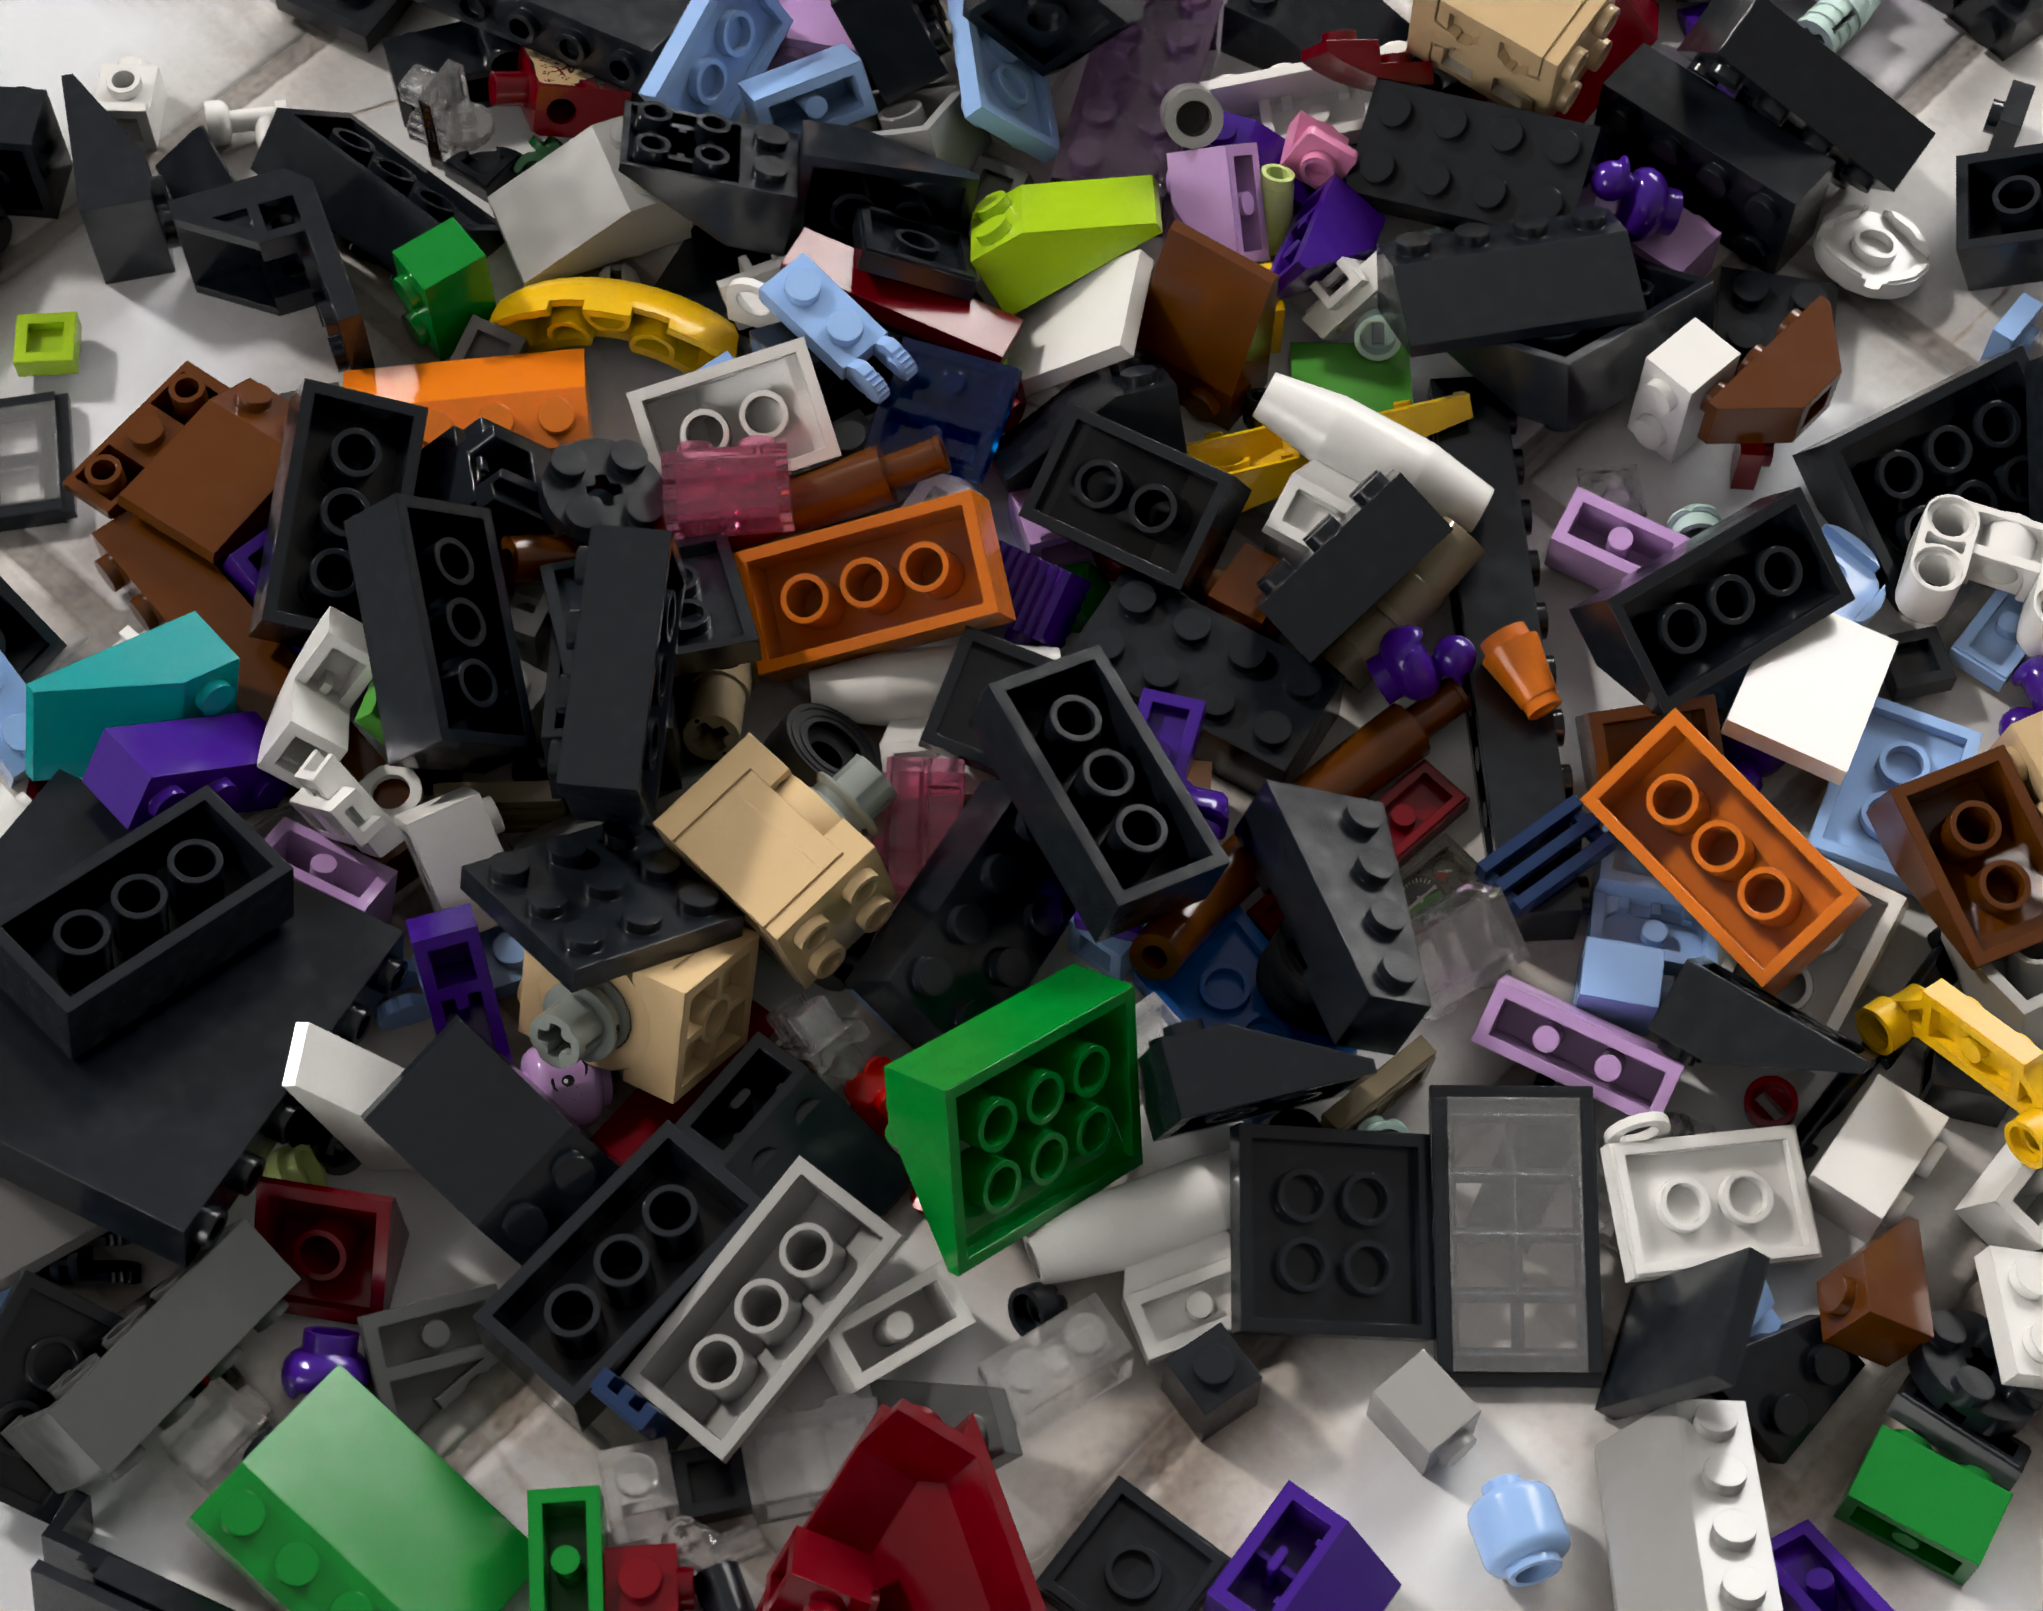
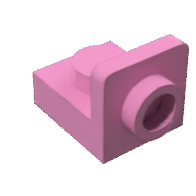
[1280,111,1358,190]

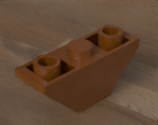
[1697,295,1842,444]
[62,361,230,519]

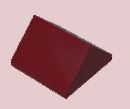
[254,1176,409,1325]

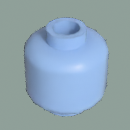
[1467,1473,1571,1587]

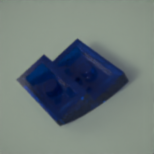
[865,336,1023,485]

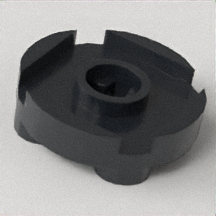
[538,438,666,546]
[1907,1308,2043,1438]

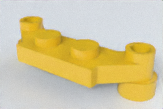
[1855,978,2043,1169]

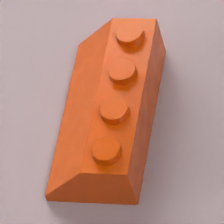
[343,348,593,450]

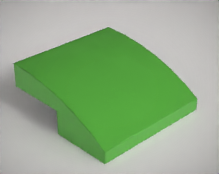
[1288,342,1413,412]

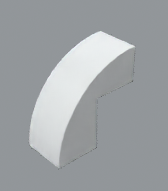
[256,606,373,789]

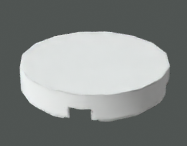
[1813,203,1931,300]

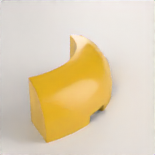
[489,277,739,374]

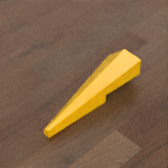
[1186,391,1473,512]

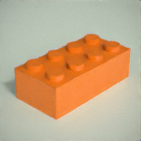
[733,489,1016,682]
[1580,708,1872,996]

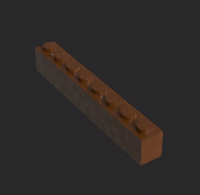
[92,511,423,893]

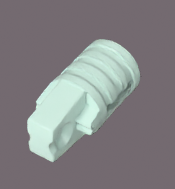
[1796,0,1882,53]

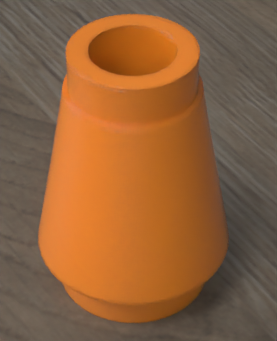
[1480,621,1562,720]

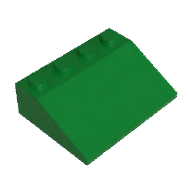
[884,963,1143,1276]
[186,1364,529,1611]

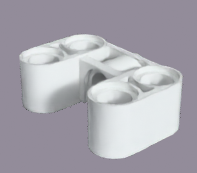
[1895,494,2043,657]

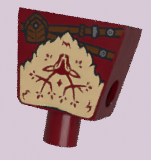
[488,46,632,138]

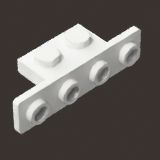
[1198,40,1414,145]

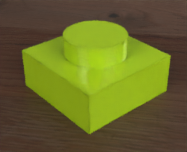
[13,312,82,377]

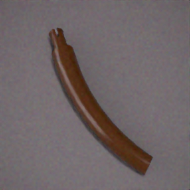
[498,434,952,586]
[1129,677,1471,981]

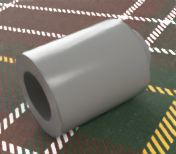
[1160,83,1224,149]

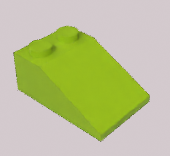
[970,175,1163,315]

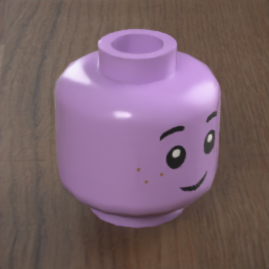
[520,1047,613,1127]

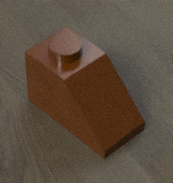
[1816,1216,1935,1367]

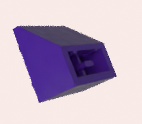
[1203,1480,1402,1611]

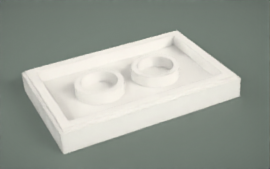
[1007,249,1154,396]
[1720,613,1899,786]
[1599,1124,1823,1283]

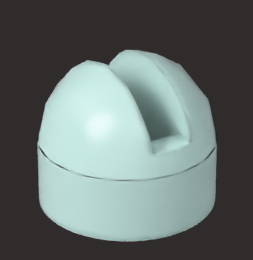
[1354,309,1401,361]

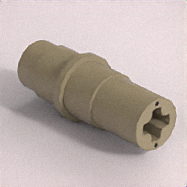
[1319,516,1486,692]
[682,661,760,760]

